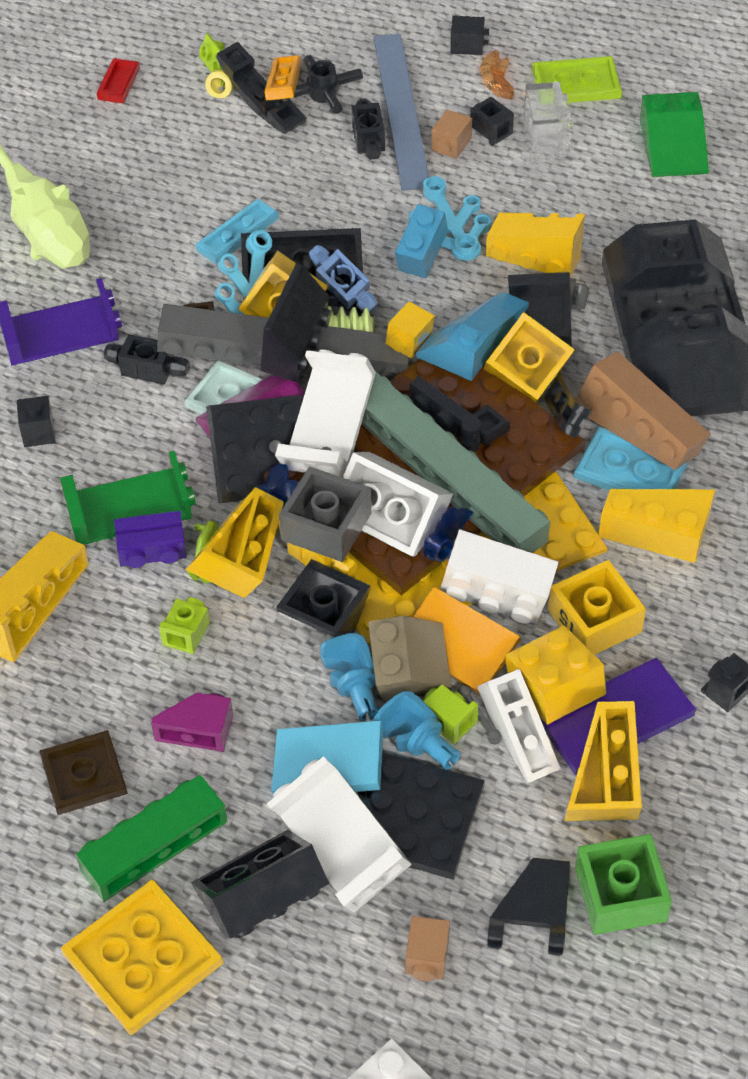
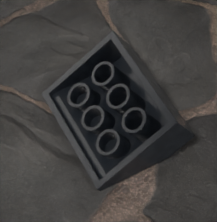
[241,228,363,316]

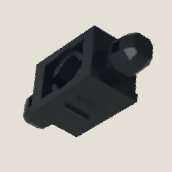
[351,98,385,160]
[103,334,190,385]

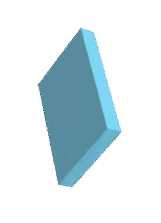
[574,427,688,491]
[271,721,384,795]

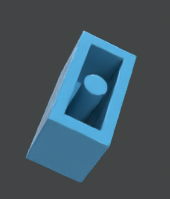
[395,204,448,279]

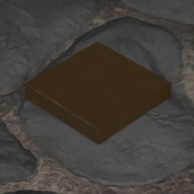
[39,730,128,815]

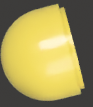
[205,69,234,98]

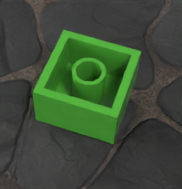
[575,834,672,935]

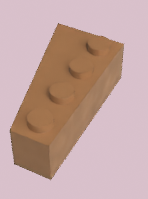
[579,351,711,470]

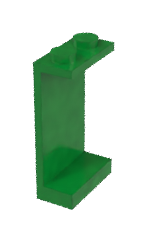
[60,450,196,545]

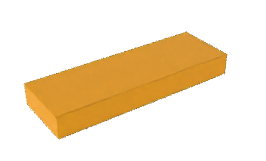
[265,55,302,100]

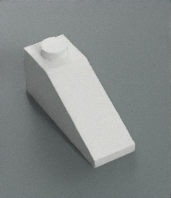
[477,669,561,783]

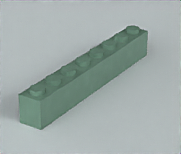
[361,371,550,553]

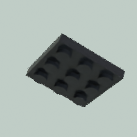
[363,752,485,880]

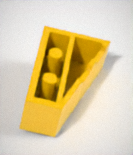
[486,213,585,278]
[185,487,284,598]
[599,489,716,563]
[564,701,642,821]

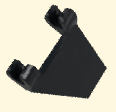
[487,858,570,956]

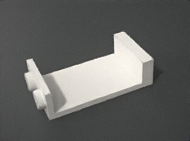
[275,350,376,478]
[267,756,412,913]

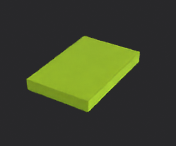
[531,56,622,105]

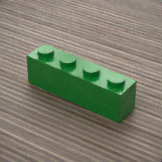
[75,774,228,902]

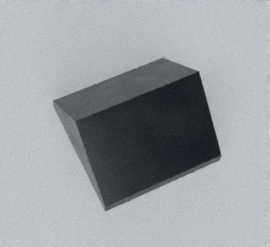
[276,559,371,637]

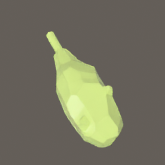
[0,145,90,269]

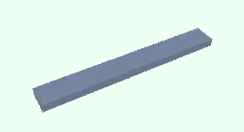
[374,34,429,191]

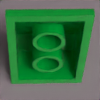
[639,92,709,177]

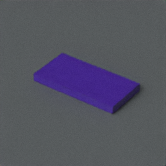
[540,657,696,775]

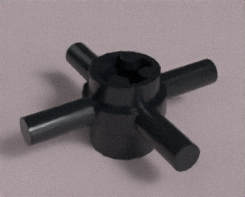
[285,55,363,114]

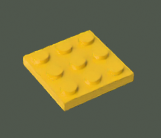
[60,879,223,1036]

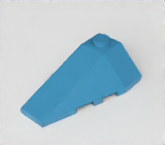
[416,291,529,381]

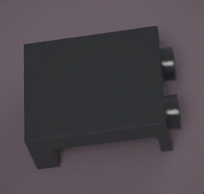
[508,272,572,347]

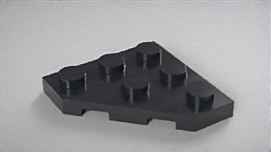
[206,395,303,503]

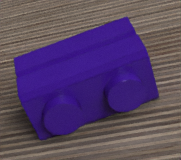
[114,511,187,568]

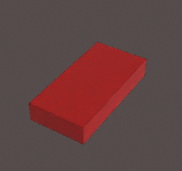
[97,58,140,104]

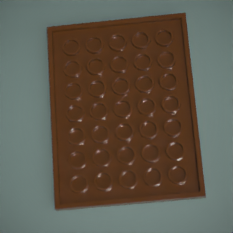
[264,359,585,596]

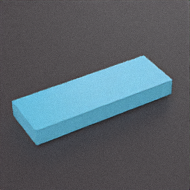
[196,199,279,265]

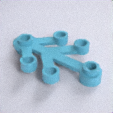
[409,176,491,261]
[215,230,272,315]

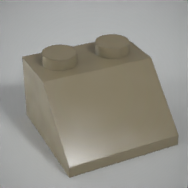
[368,616,452,701]

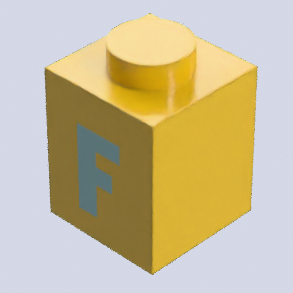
[385,301,435,358]

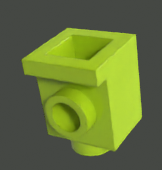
[159,597,210,655]
[423,684,479,745]

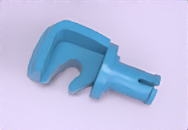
[320,633,379,721]
[373,691,461,770]

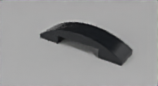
[216,42,307,134]

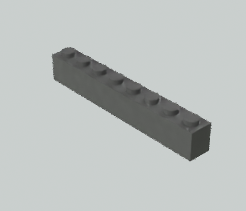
[157,304,408,381]

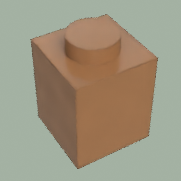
[431,109,472,159]
[405,916,450,981]

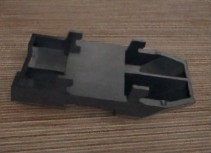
[602,219,748,416]

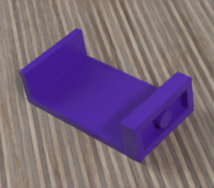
[0,278,122,366]

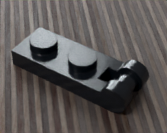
[544,372,593,438]
[410,376,481,452]

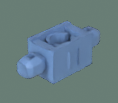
[309,245,377,313]

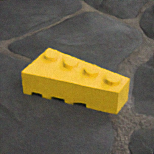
[0,531,89,663]

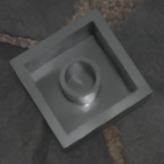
[279,466,372,562]

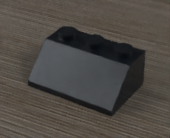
[260,263,332,382]
[191,830,329,939]

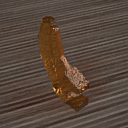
[480,50,514,100]

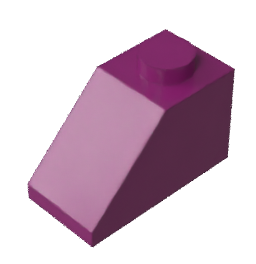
[151,693,233,752]

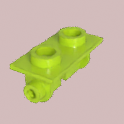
[199,33,225,87]

